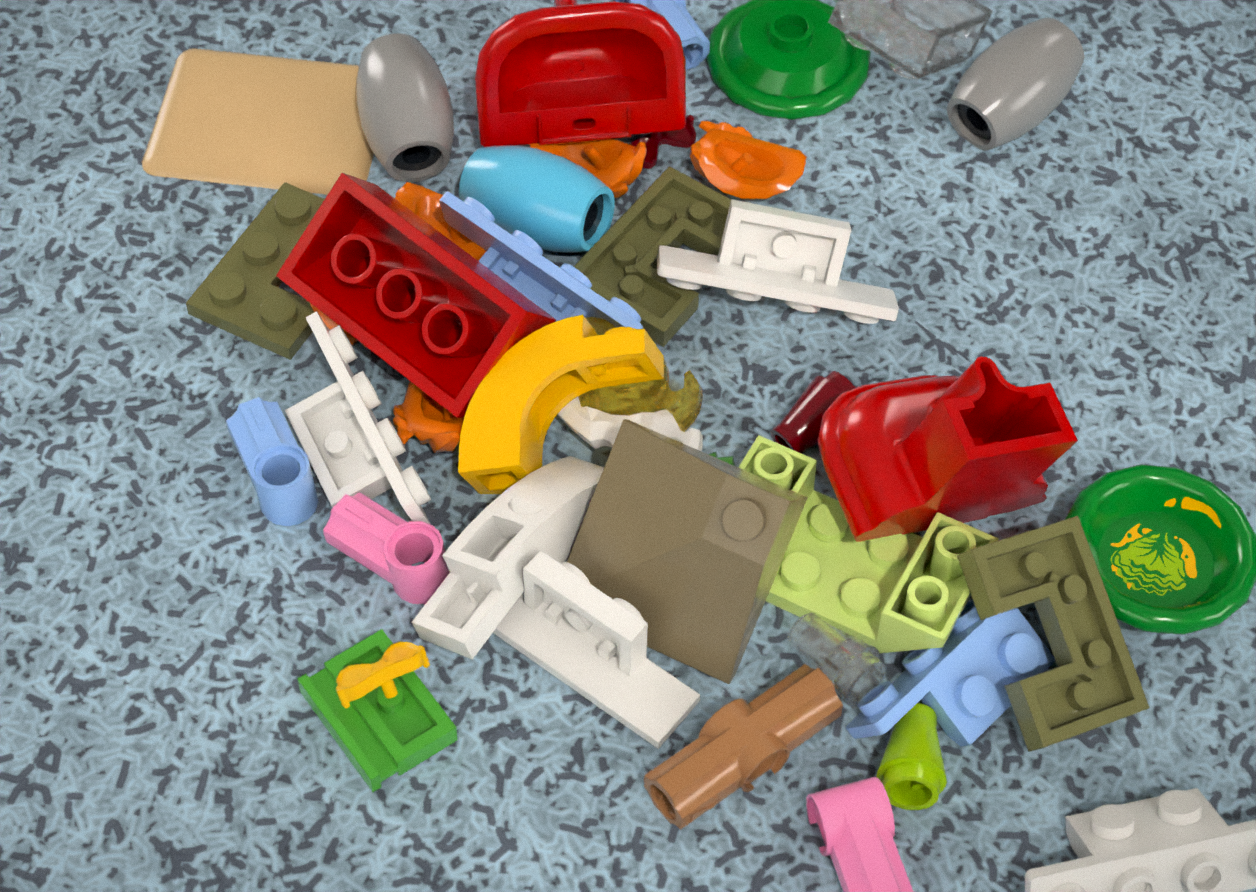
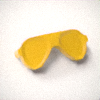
[335,642,430,708]

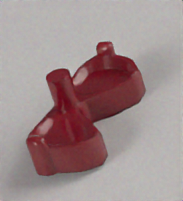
[631,115,696,169]

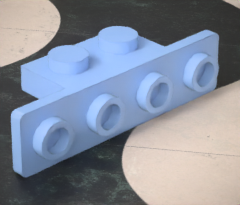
[439,191,643,332]
[845,599,1055,747]

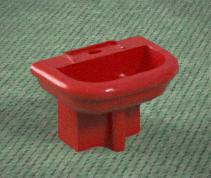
[475,0,686,147]
[818,356,1078,542]

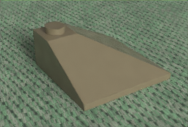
[567,419,808,684]

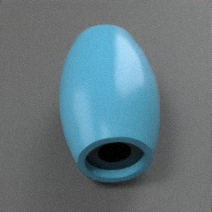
[459,145,615,252]

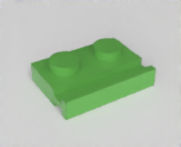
[297,629,458,792]

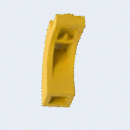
[458,315,664,494]

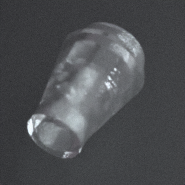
[787,613,886,707]

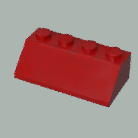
[276,173,556,418]

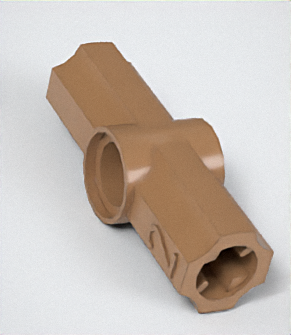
[644,664,843,829]

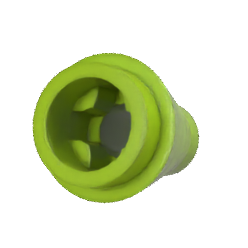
[876,703,947,810]

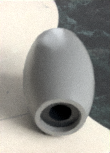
[947,18,1084,150]
[356,33,454,182]

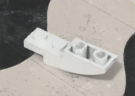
[412,456,604,660]

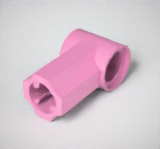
[323,492,450,604]
[806,777,913,892]

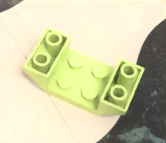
[738,435,999,654]

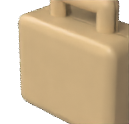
[142,48,374,195]

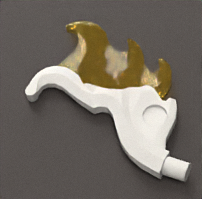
[557,317,703,451]

